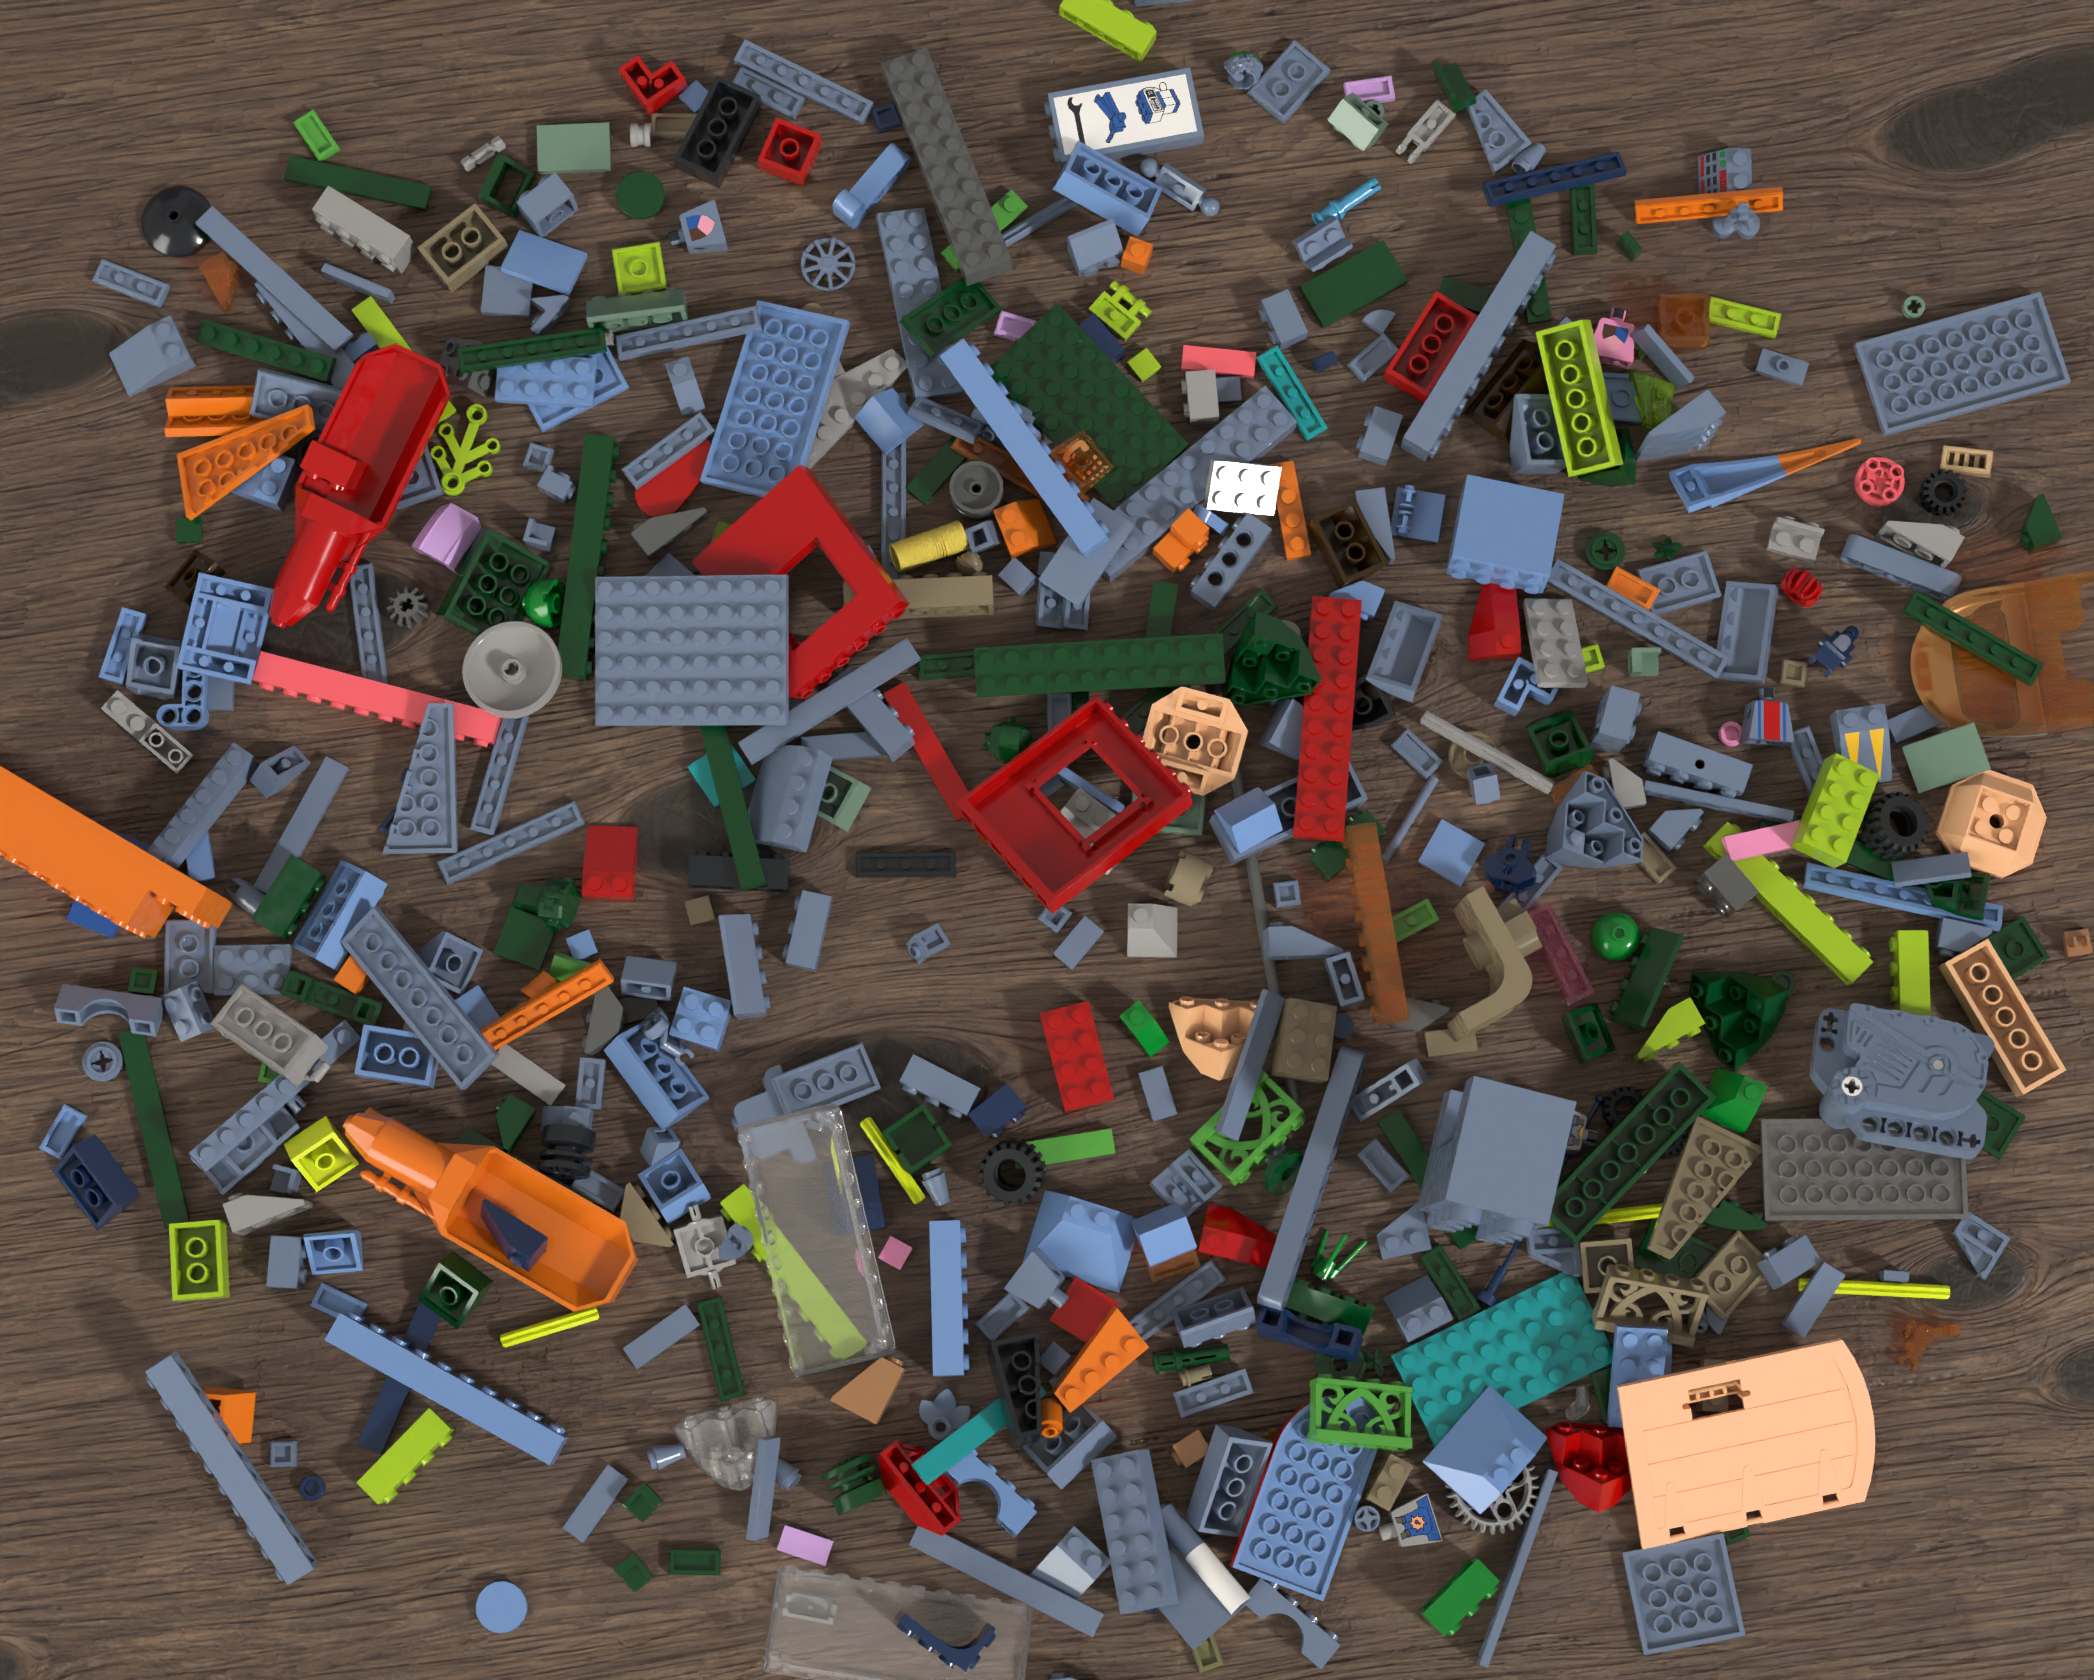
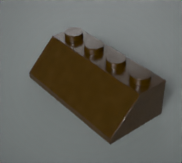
[1464,339,1549,443]

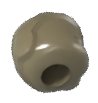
[956,549,983,577]

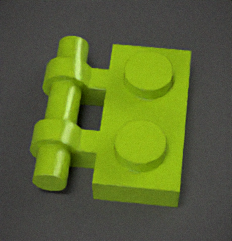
[1088,280,1152,342]

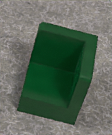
[622,1483,664,1522]
[613,1552,655,1592]

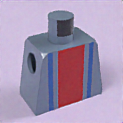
[1740,688,1794,747]

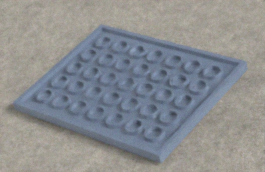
[595,575,789,726]

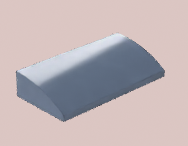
[1716,581,1778,685]
[1366,601,1442,702]

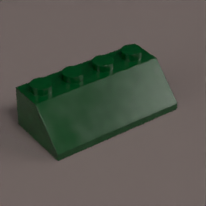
[1609,927,1685,1033]

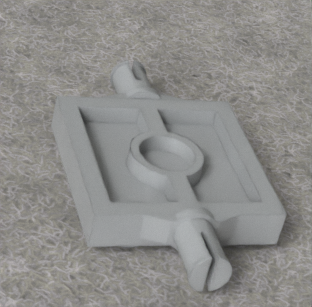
[673,1204,736,1289]

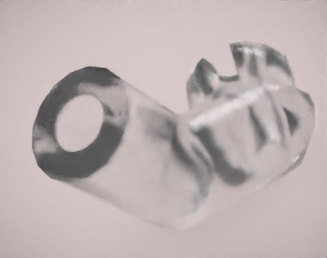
[1565,1386,1590,1422]

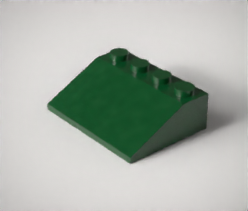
[436,528,552,637]

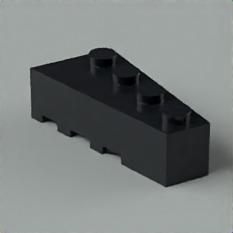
[986,1331,1042,1448]

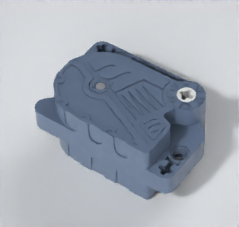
[1809,1003,1995,1159]

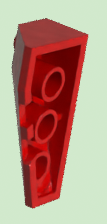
[1467,583,1521,661]
[1197,1203,1277,1269]

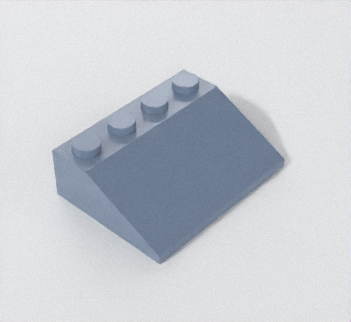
[1635,389,1726,462]
[748,745,833,853]

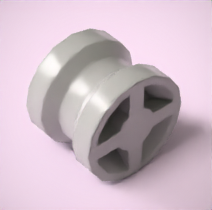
[630,123,652,147]

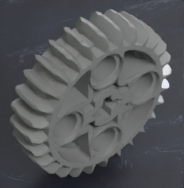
[1444,1465,1540,1535]

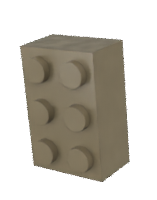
[417,203,509,293]
[1271,997,1337,1084]

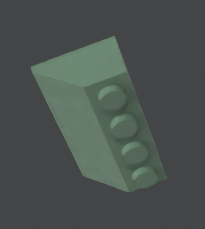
[586,287,689,334]

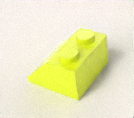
[284,1116,359,1192]

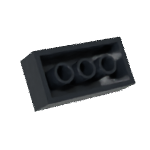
[674,75,762,189]

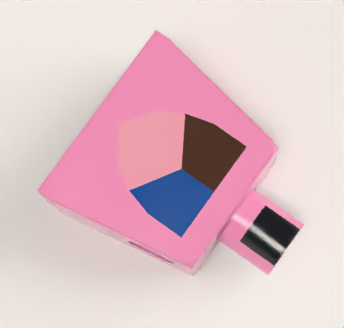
[1594,308,1635,369]

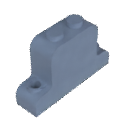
[731,1064,818,1164]

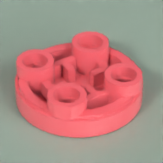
[1854,457,1905,507]

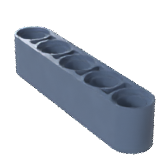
[1840,534,1962,601]

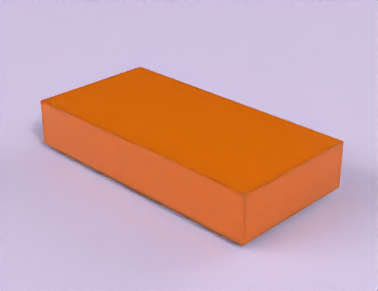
[1606,566,1661,611]

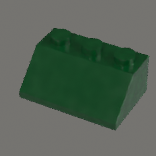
[251,854,326,940]

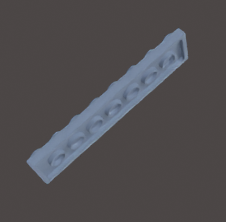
[876,207,963,401]
[340,907,499,1090]

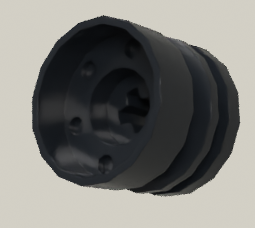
[537,1124,597,1180]

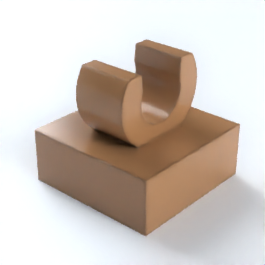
[2061,929,2093,958]

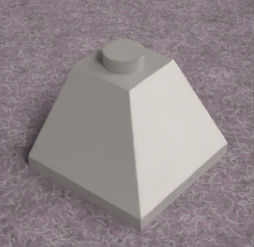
[1127,903,1177,958]

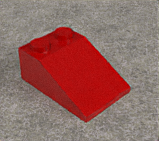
[582,825,638,901]

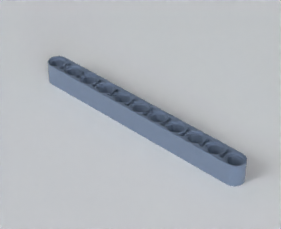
[1257,1046,1367,1311]

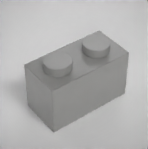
[1181,369,1219,425]

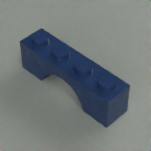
[1255,1305,1363,1363]

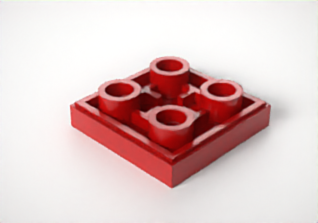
[1049,1277,1119,1343]

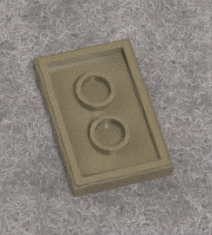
[1693,1230,1765,1320]

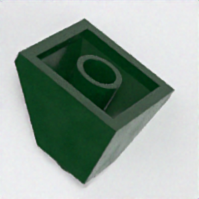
[1578,428,1636,487]

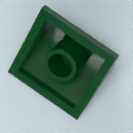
[1561,1004,1616,1064]

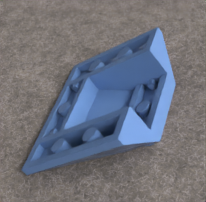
[176,573,273,685]
[1023,1190,1137,1293]
[1422,1385,1547,1514]

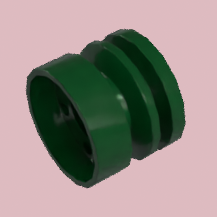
[821,1453,887,1516]

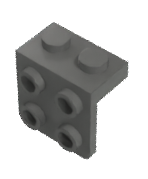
[439,337,496,398]

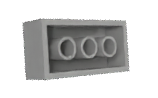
[312,186,417,274]

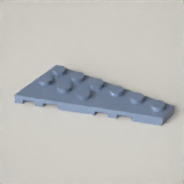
[382,703,458,854]

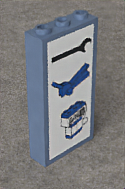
[1044,68,1204,170]

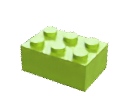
[169,1220,230,1302]

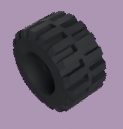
[1859,792,1929,859]
[979,1138,1046,1206]

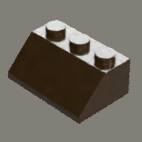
[1307,499,1388,589]

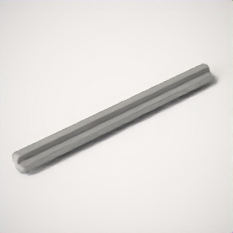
[1420,711,1554,794]

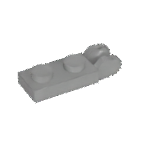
[1396,99,1456,164]

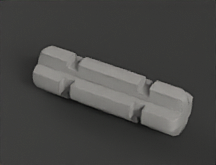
[461,136,506,172]

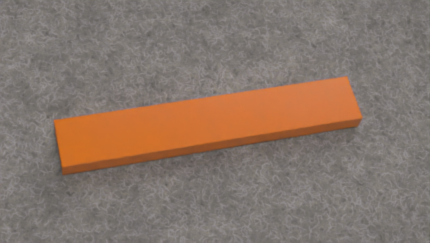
[1635,187,1783,224]
[479,959,614,1050]

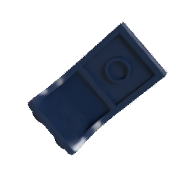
[895,1610,996,1672]

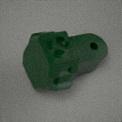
[984,717,1037,765]
[512,877,580,931]

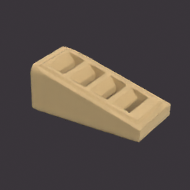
[1940,445,1994,478]

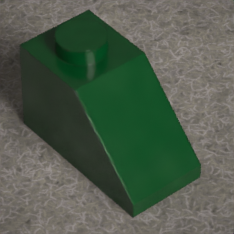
[2019,493,2062,554]
[495,1094,536,1155]

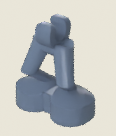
[1711,202,1760,239]
[642,1007,694,1066]

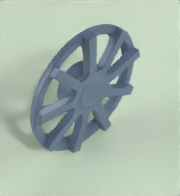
[801,237,855,291]

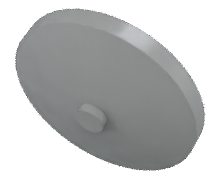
[462,621,562,719]

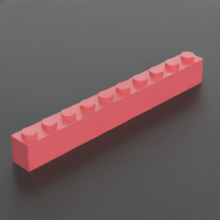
[253,651,502,748]

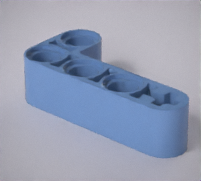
[832,143,912,229]
[156,670,209,731]

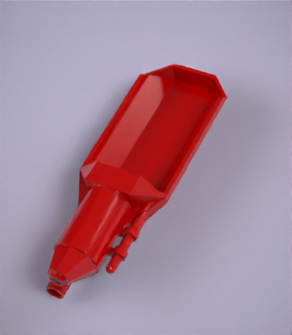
[268,343,451,629]

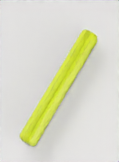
[860,1117,925,1204]
[500,1307,599,1348]

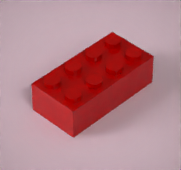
[1383,291,1478,404]
[1040,1001,1114,1113]

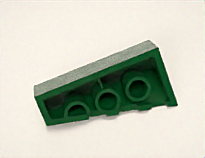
[1285,1278,1376,1336]

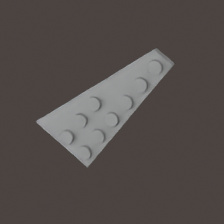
[806,349,908,469]

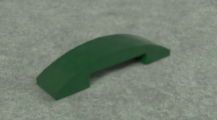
[280,970,384,1026]

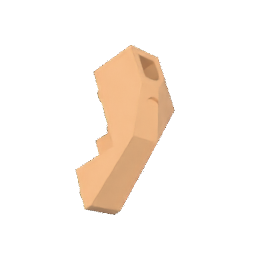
[1169,996,1259,1081]

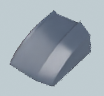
[126,634,182,701]

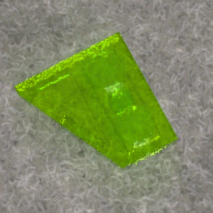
[1629,372,1675,429]

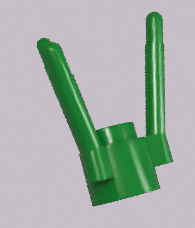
[1311,1230,1368,1283]

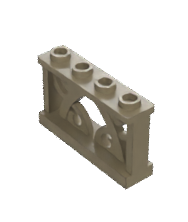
[1591,1264,1710,1347]

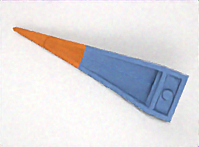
[1669,438,1861,513]

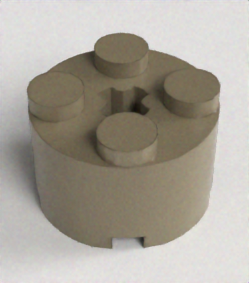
[1163,849,1214,907]

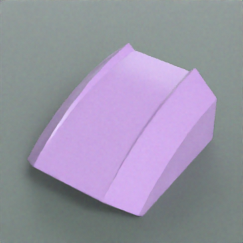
[412,503,482,574]

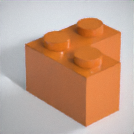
[1152,508,1210,574]

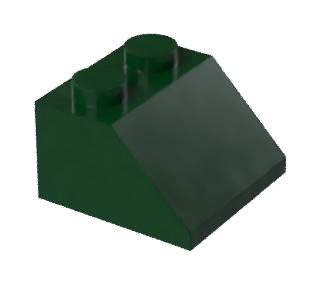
[418,1251,493,1329]

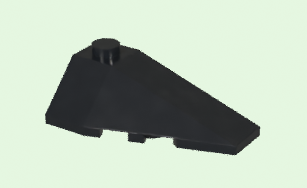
[1352,674,1396,731]

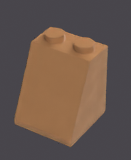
[830,1355,906,1425]

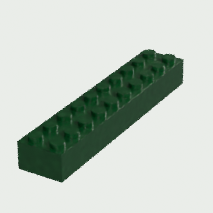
[974,633,1226,698]

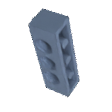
[1189,513,1272,612]

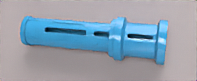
[1311,177,1381,226]

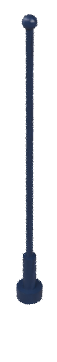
[1475,1094,1605,1307]

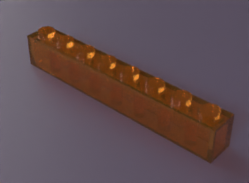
[1342,822,1409,1027]

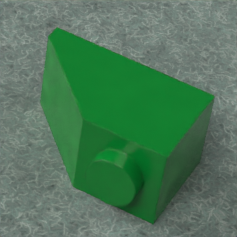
[1119,1000,1170,1058]

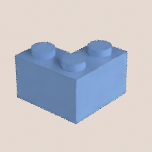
[1493,657,1558,717]

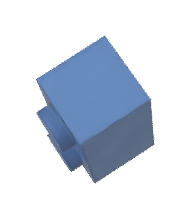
[344,332,379,364]

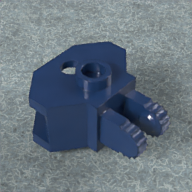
[1808,625,1859,678]
[1484,835,1537,893]

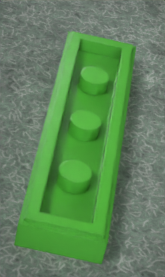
[1014,1128,1116,1170]

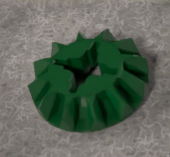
[1585,532,1625,571]

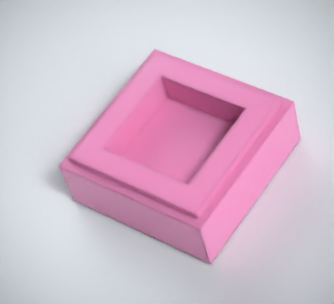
[878,1236,913,1271]

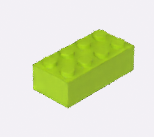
[1790,753,1880,868]

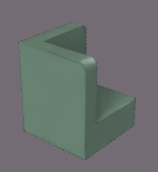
[1628,647,1661,677]

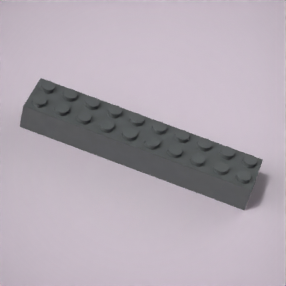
[881,47,1012,286]

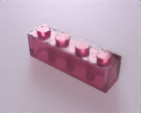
[1528,902,1595,1007]

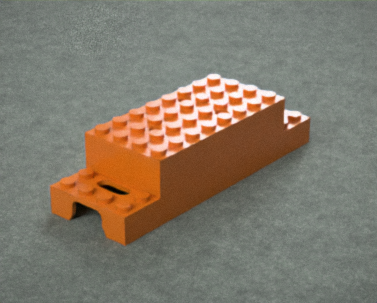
[0,766,233,939]

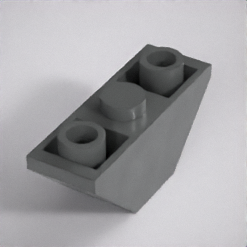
[581,985,626,1056]
[1373,988,1450,1033]

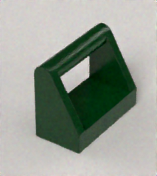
[478,154,536,218]

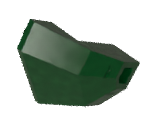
[1222,611,1321,706]
[1689,971,1788,1071]

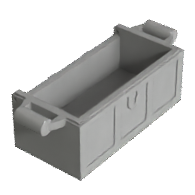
[210,984,330,1088]

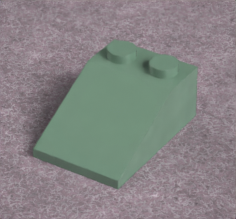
[817,766,872,832]

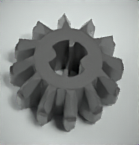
[387,586,430,629]

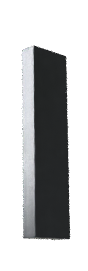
[856,851,956,878]

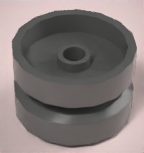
[950,461,1003,521]

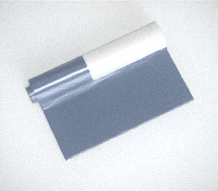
[1159,1503,1251,1651]

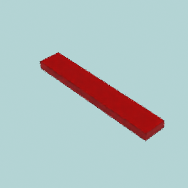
[883,682,969,822]

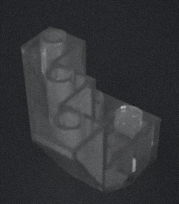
[672,1396,779,1491]

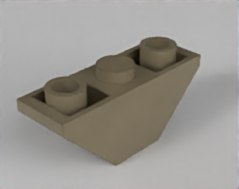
[620,1182,676,1248]

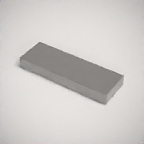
[491,1044,566,1106]

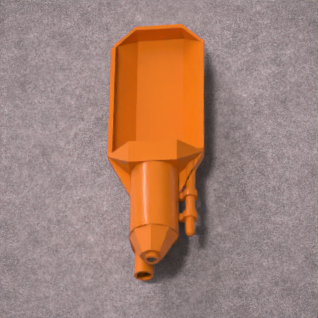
[343,1107,638,1311]

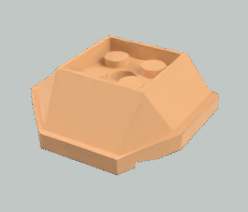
[1143,686,1248,796]
[1935,770,2047,879]

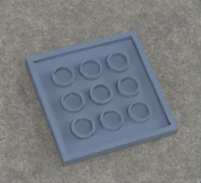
[1622,1533,1746,1655]

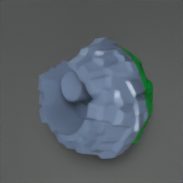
[1224,51,1263,90]

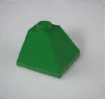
[1700,1068,1768,1135]

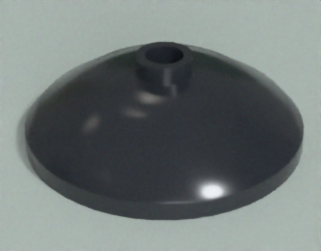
[141,186,211,258]

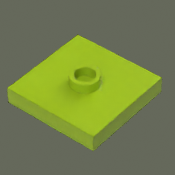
[611,242,667,295]

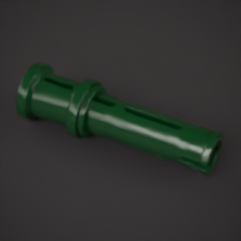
[1152,1344,1230,1375]

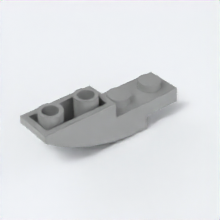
[101,690,194,774]

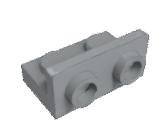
[1766,516,1825,563]

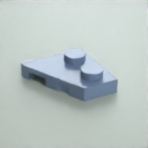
[1376,1202,1432,1260]
[1952,1211,2010,1280]
[1526,1228,1582,1277]

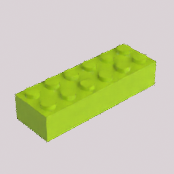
[1536,319,1623,477]

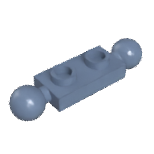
[1140,158,1220,217]

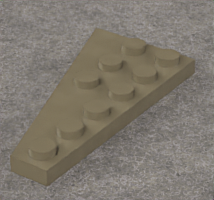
[1647,1116,1761,1260]

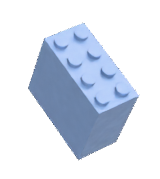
[1446,474,1565,594]

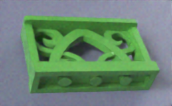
[1189,1070,1306,1186]
[1307,1374,1413,1452]

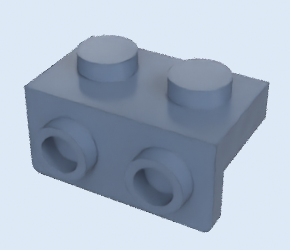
[161,981,214,1042]

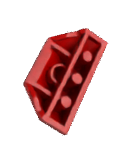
[877,1440,961,1536]

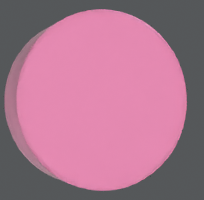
[1718,721,1742,747]

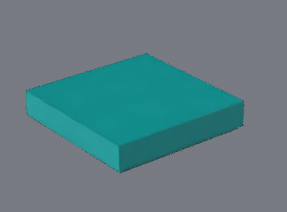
[687,743,756,809]

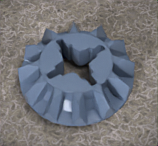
[82,1042,124,1082]

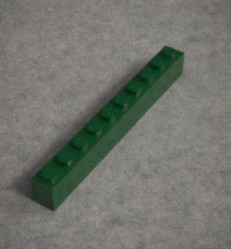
[558,434,620,681]

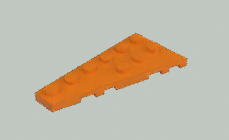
[177,404,316,520]

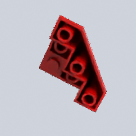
[1545,1421,1632,1513]

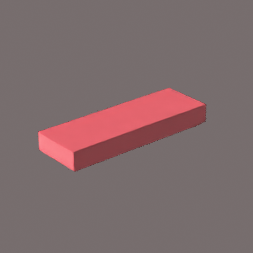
[1181,345,1256,378]

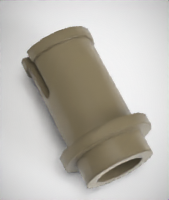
[1179,1363,1213,1388]

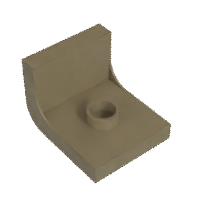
[1446,886,1543,1042]

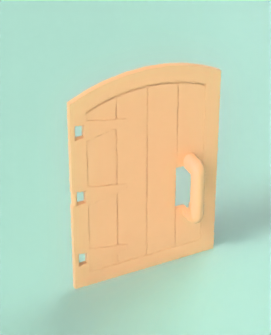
[1616,1338,1875,1549]

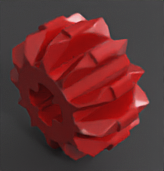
[1779,567,1824,607]

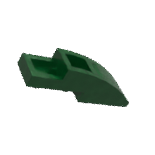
[1665,1187,1768,1232]

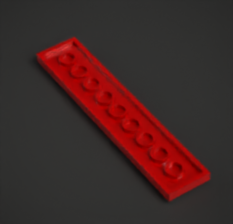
[1293,596,1362,842]

